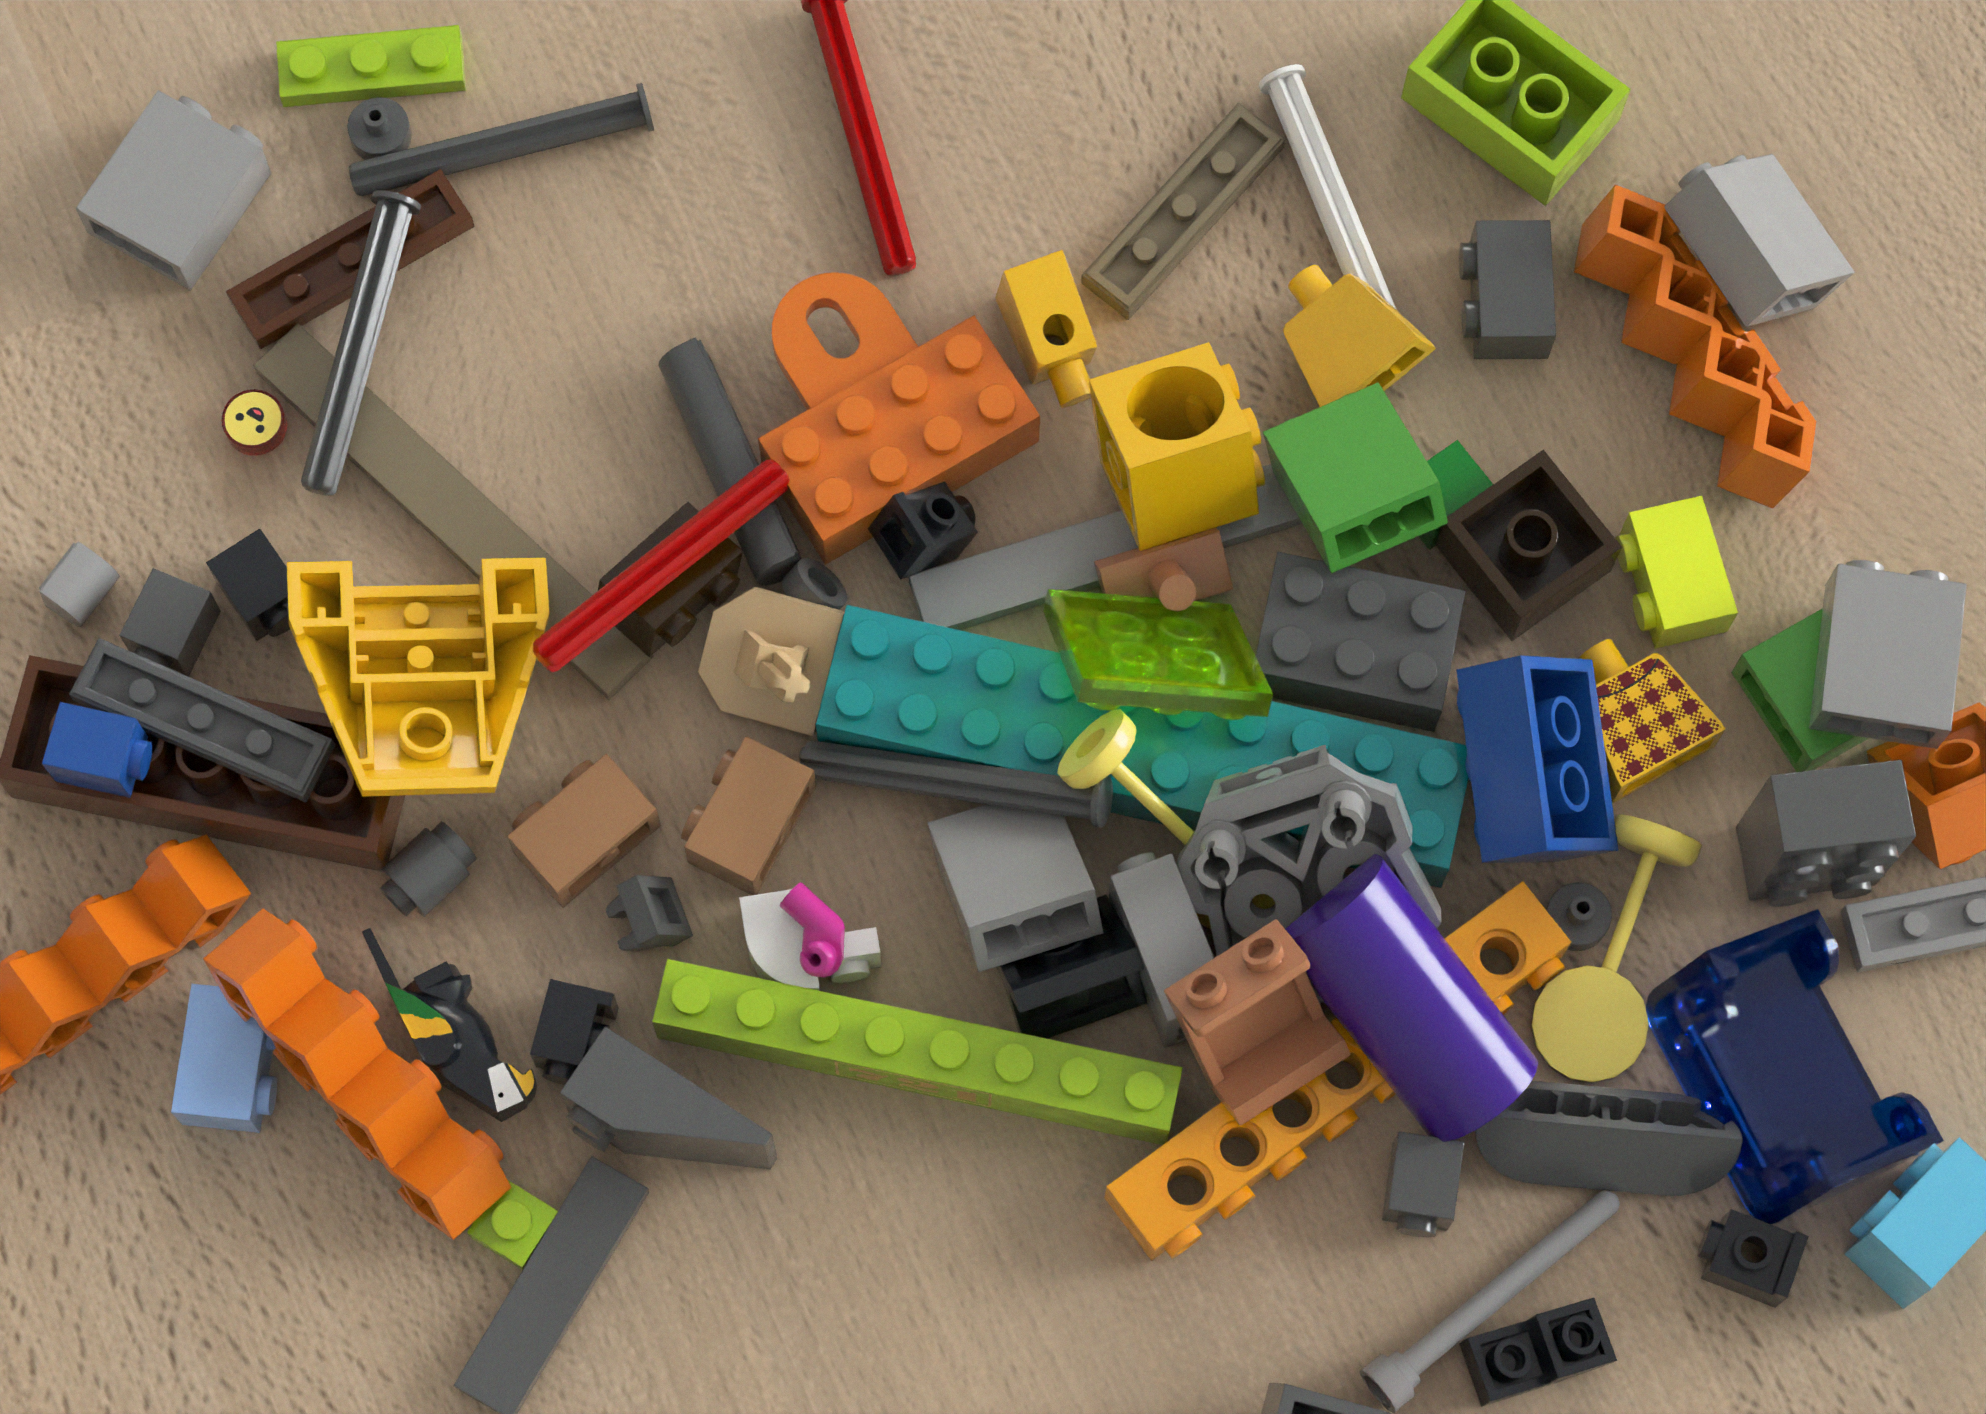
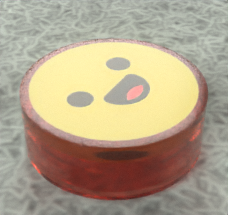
[221,389,287,456]

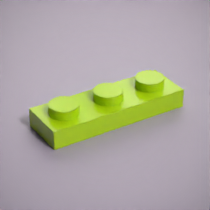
[276,25,466,107]

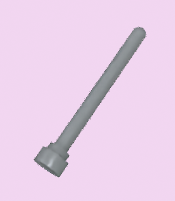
[1360,1191,1620,1413]

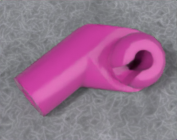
[779,882,845,978]

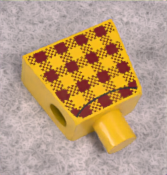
[1579,639,1726,804]

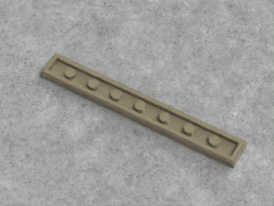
[253,323,654,700]

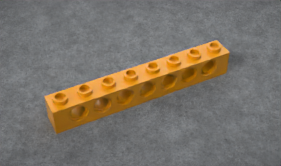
[1104,881,1571,1261]

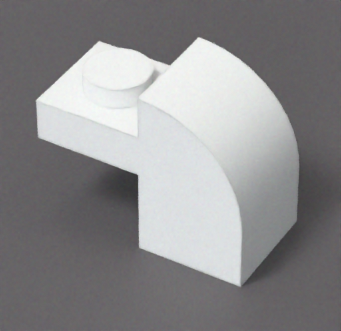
[739,889,881,991]

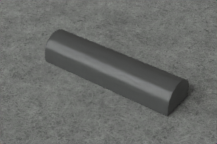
[658,337,802,586]

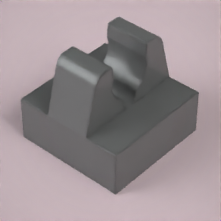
[606,875,693,951]

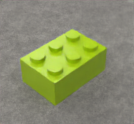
[1401,0,1631,206]

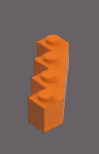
[1574,184,1816,509]
[0,834,252,1095]
[203,908,512,1240]

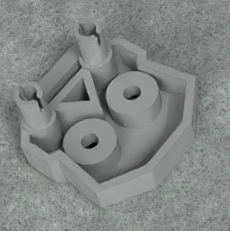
[1177,745,1441,1003]

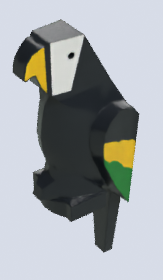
[362,928,537,1122]

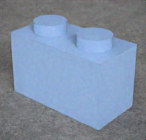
[171,984,277,1133]

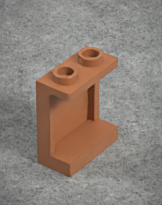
[1164,919,1351,1126]

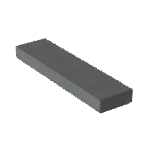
[69,638,335,803]
[454,1156,649,1414]

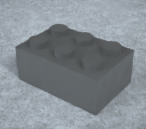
[1248,552,1466,732]
[1736,760,1916,907]

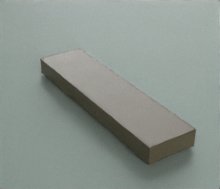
[1081,102,1286,320]

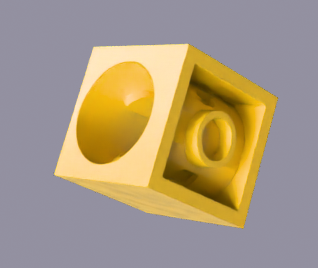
[1089,342,1265,551]

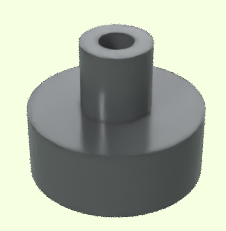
[347,97,412,160]
[782,558,847,610]
[1546,882,1612,951]

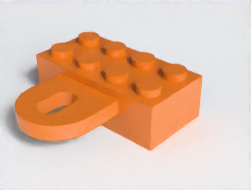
[758,272,1040,565]

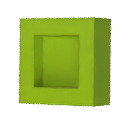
[467,1180,558,1270]

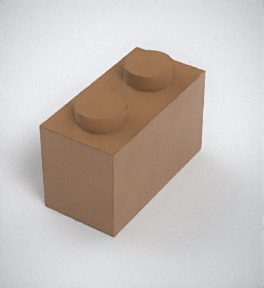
[681,736,816,895]
[507,753,661,908]

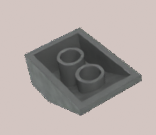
[560,1027,777,1170]

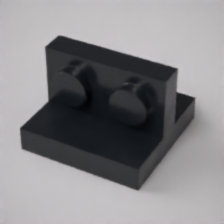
[996,894,1147,1039]

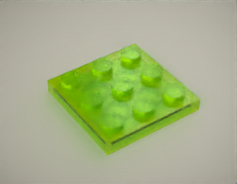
[1043,589,1273,720]

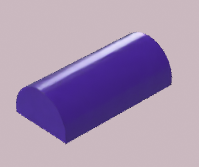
[1285,853,1538,1142]

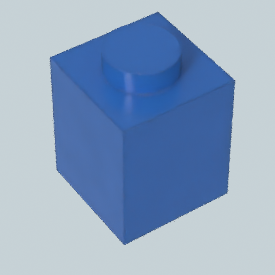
[42,702,152,798]

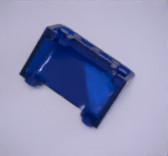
[1646,909,1944,1224]

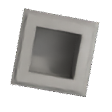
[39,541,120,627]

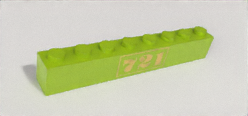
[652,959,1183,1145]

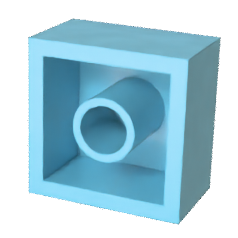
[1845,1137,1986,1309]

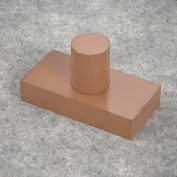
[1094,528,1234,626]

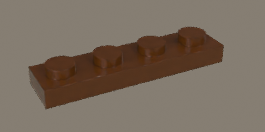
[226,169,475,350]

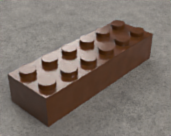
[0,655,405,871]

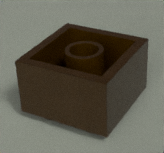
[1435,449,1622,641]

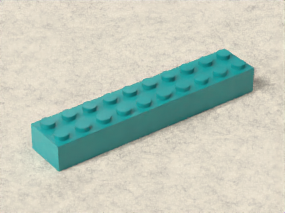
[816,605,1468,888]

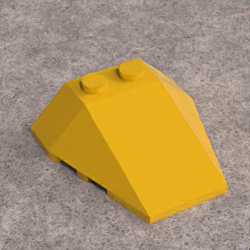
[287,558,550,797]

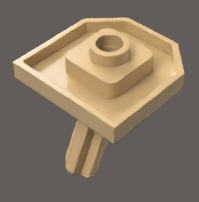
[698,587,845,736]

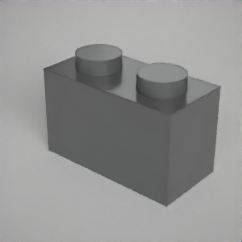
[1459,220,1556,359]

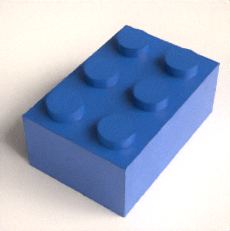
[1456,655,1619,863]

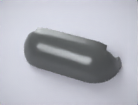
[1476,1081,1743,1196]

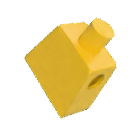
[995,250,1097,408]
[1283,265,1436,407]

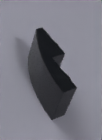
[1459,1298,1617,1407]

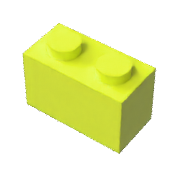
[1615,496,1738,649]

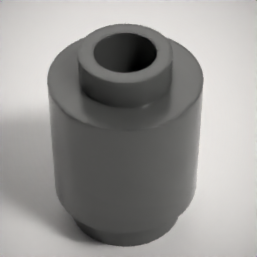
[379,821,477,917]

